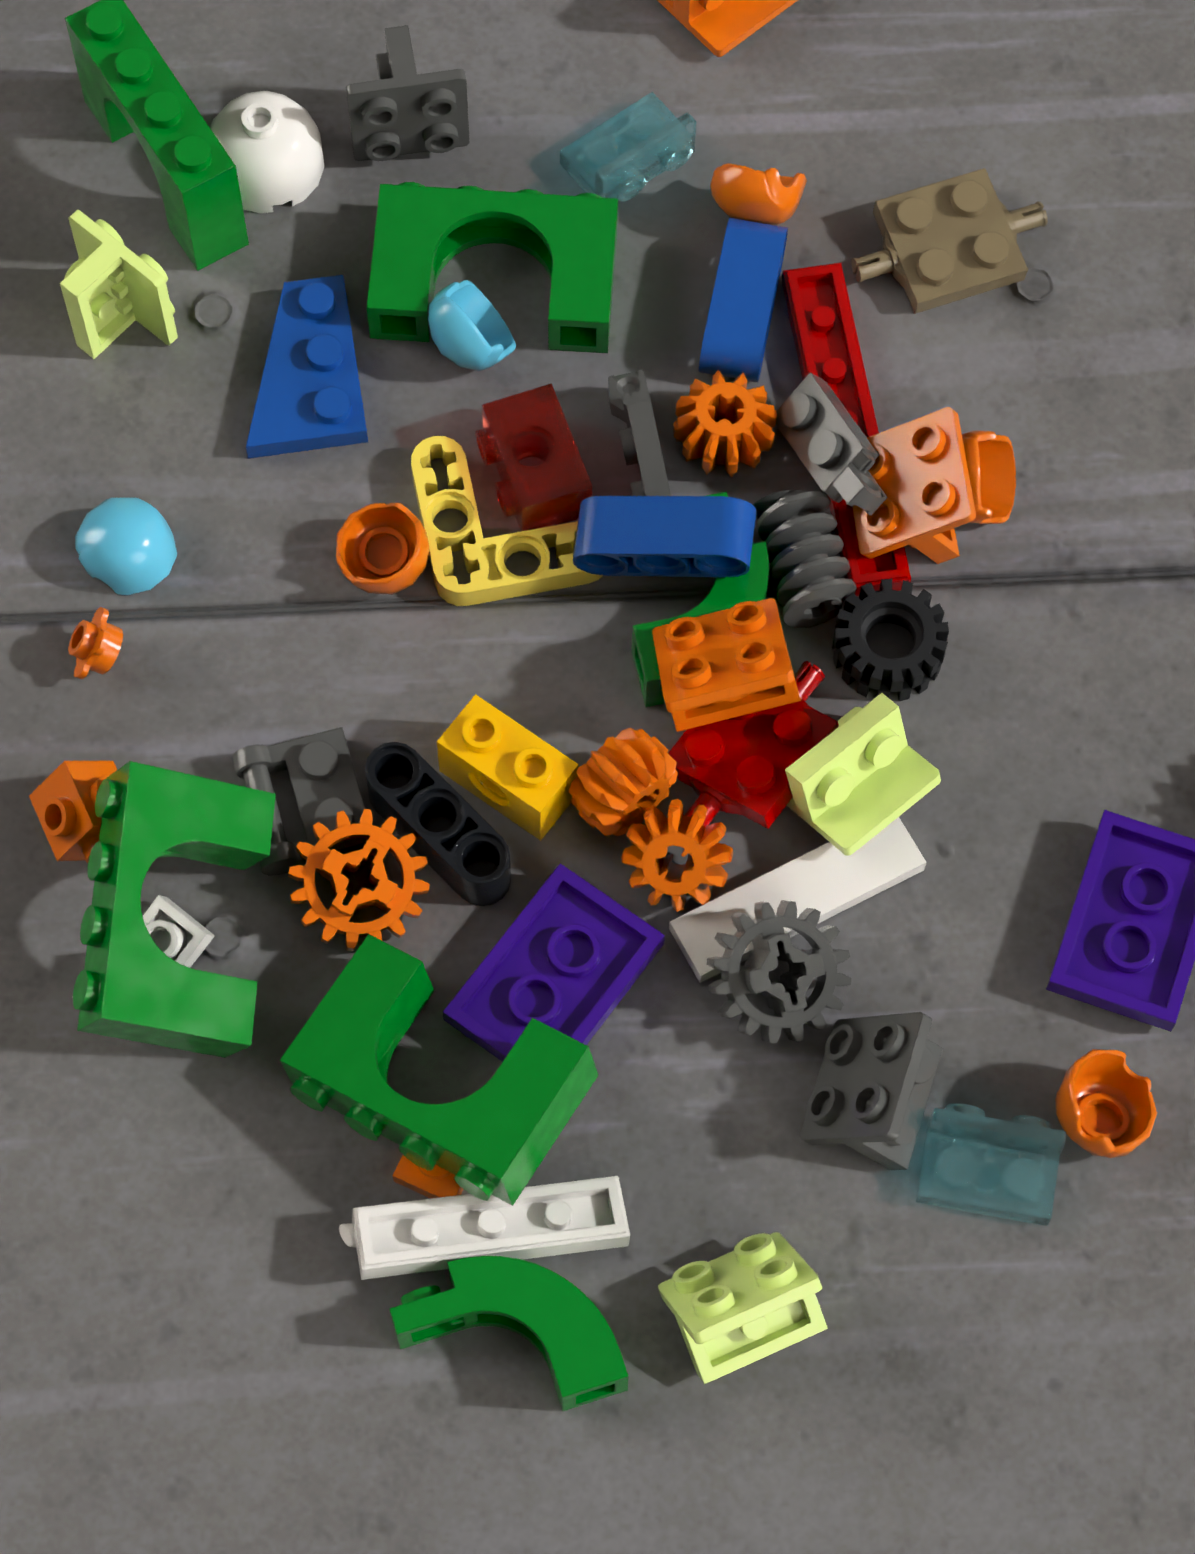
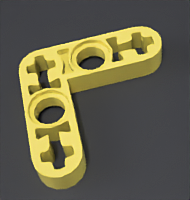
[411,436,603,606]

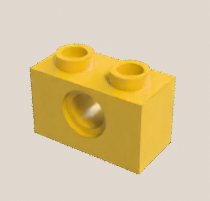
[437,694,579,841]

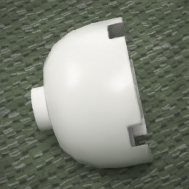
[210,91,324,214]

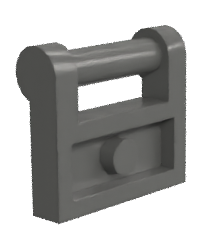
[232,727,368,876]

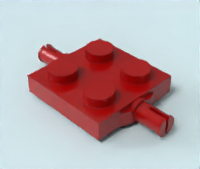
[668,661,839,829]

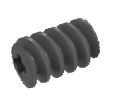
[753,490,857,628]

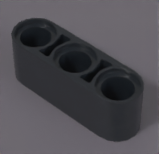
[365,742,511,906]

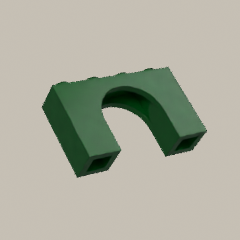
[65,0,249,271]
[367,182,618,353]
[73,761,276,1058]
[280,934,598,1206]

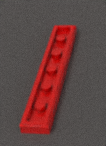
[781,263,912,597]

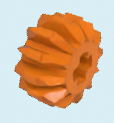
[673,370,777,478]
[569,727,678,837]
[621,798,733,912]

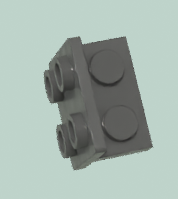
[346,25,470,161]
[800,1012,943,1170]

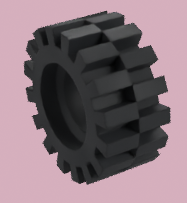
[832,579,949,701]

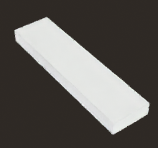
[669,817,926,983]
[352,1176,630,1280]

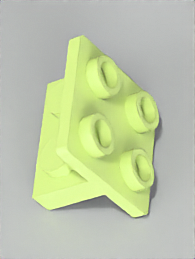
[60,209,178,359]
[785,693,941,856]
[658,1232,828,1384]

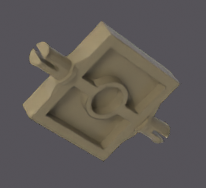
[851,168,1048,314]

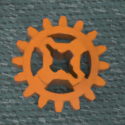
[288,809,430,951]

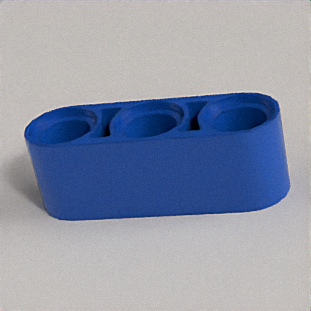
[699,218,788,383]
[573,496,757,577]

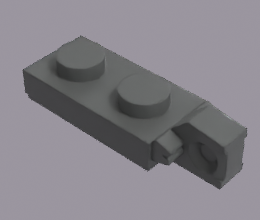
[608,369,671,496]
[776,373,887,515]

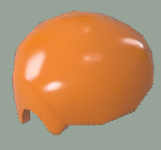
[710,163,807,225]
[962,430,1016,524]
[336,502,430,595]
[1055,1049,1157,1158]

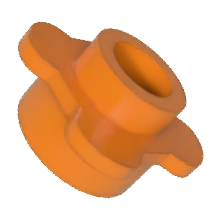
[68,607,123,679]

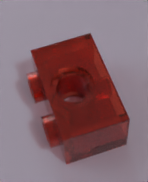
[475,383,592,531]

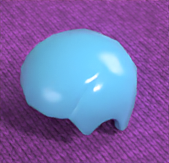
[428,280,516,371]
[75,497,177,595]

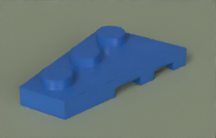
[246,275,368,459]

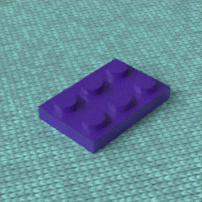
[1046,810,1195,1032]
[443,863,665,1062]

